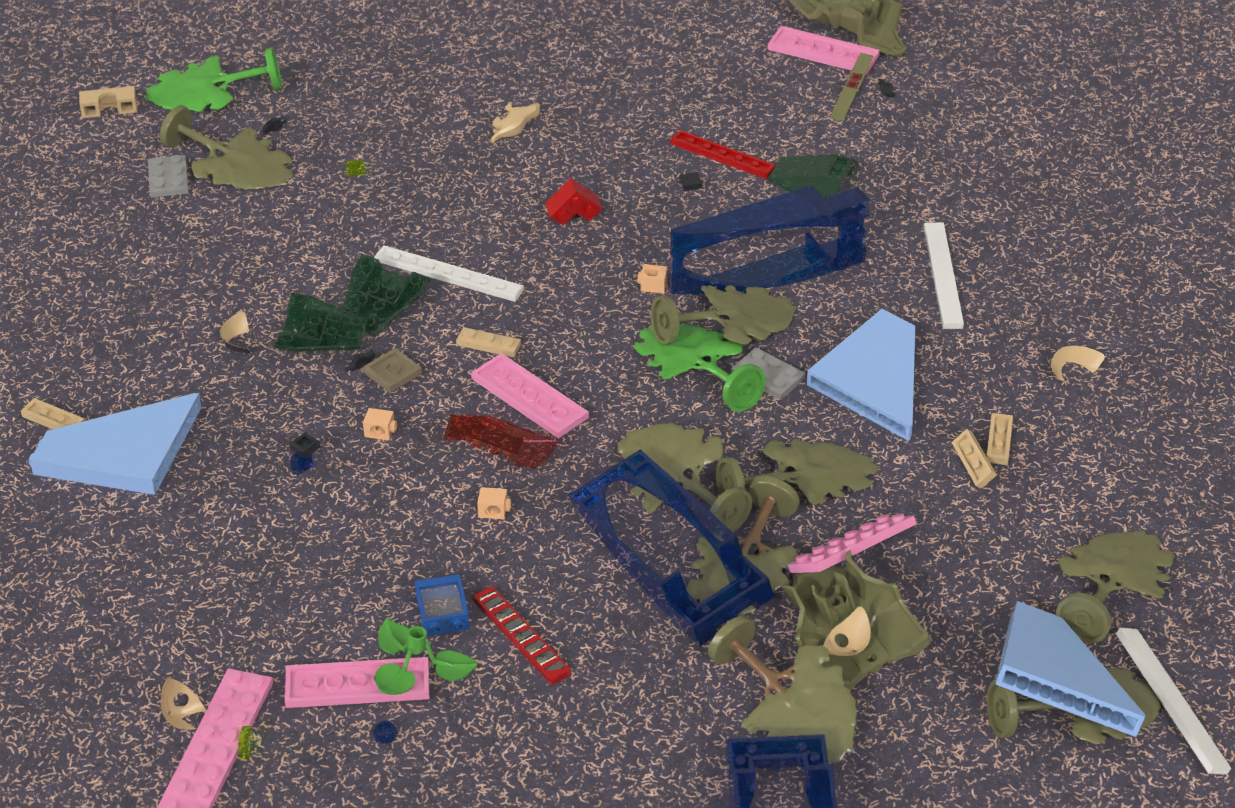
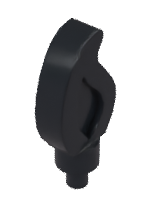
[878,78,895,97]
[262,115,289,134]
[345,349,375,372]

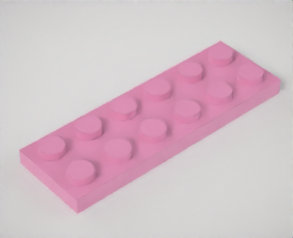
[768,26,880,74]
[471,353,589,439]
[788,513,916,573]
[285,657,429,708]

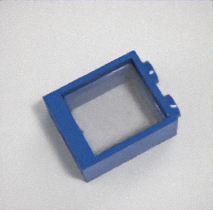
[415,574,470,636]

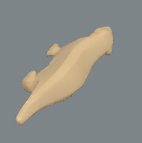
[491,103,540,143]

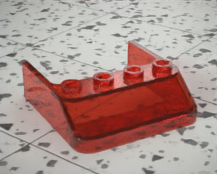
[443,414,558,469]

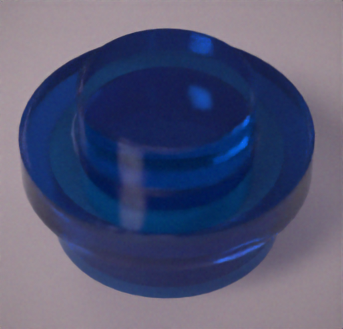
[373,721,398,744]

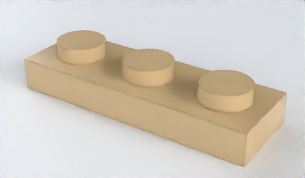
[456,327,521,357]
[21,398,85,429]
[987,413,1013,465]
[951,429,997,488]

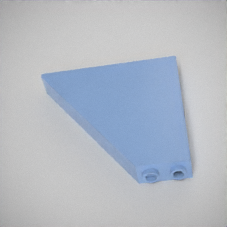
[807,309,915,441]
[29,393,201,495]
[995,601,1145,737]

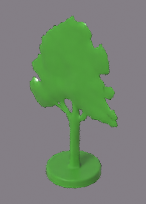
[144,47,283,112]
[634,324,766,412]

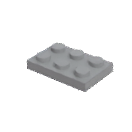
[148,155,189,198]
[731,348,806,400]

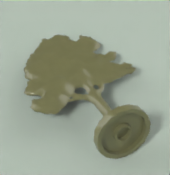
[160,105,293,190]
[651,285,798,345]
[614,423,752,536]
[716,439,879,505]
[1056,530,1174,644]
[987,668,1162,744]

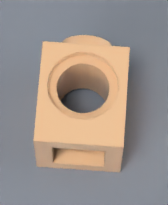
[637,264,667,293]
[363,408,397,440]
[477,487,511,520]

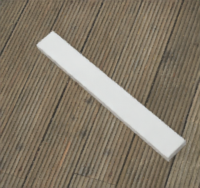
[924,223,964,329]
[374,246,524,302]
[1116,628,1231,774]

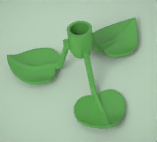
[375,618,478,695]

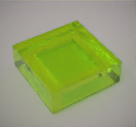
[345,159,366,177]
[238,726,254,760]

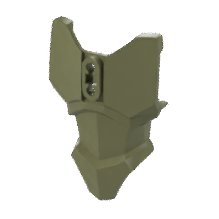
[789,0,907,57]
[781,550,931,690]

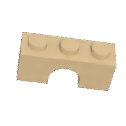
[79,86,137,118]

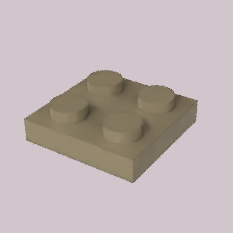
[363,348,422,393]

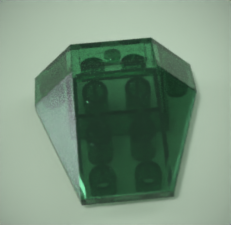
[769,154,858,209]
[340,254,431,336]
[275,293,368,353]

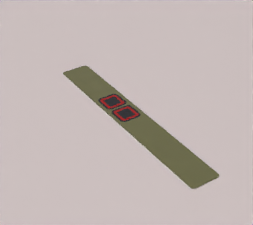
[829,53,874,121]

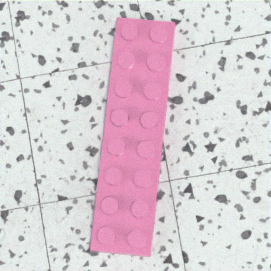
[157,668,273,808]

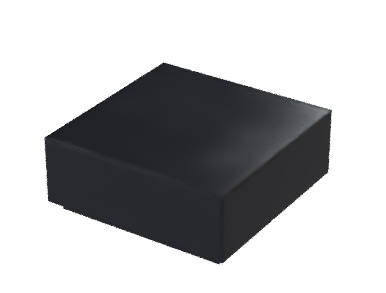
[679,172,702,191]
[289,432,321,458]

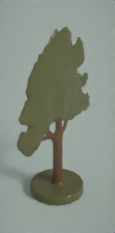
[685,476,800,624]
[708,615,857,767]

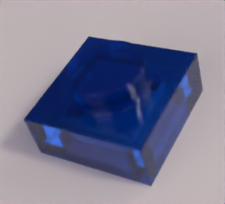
[290,453,313,476]

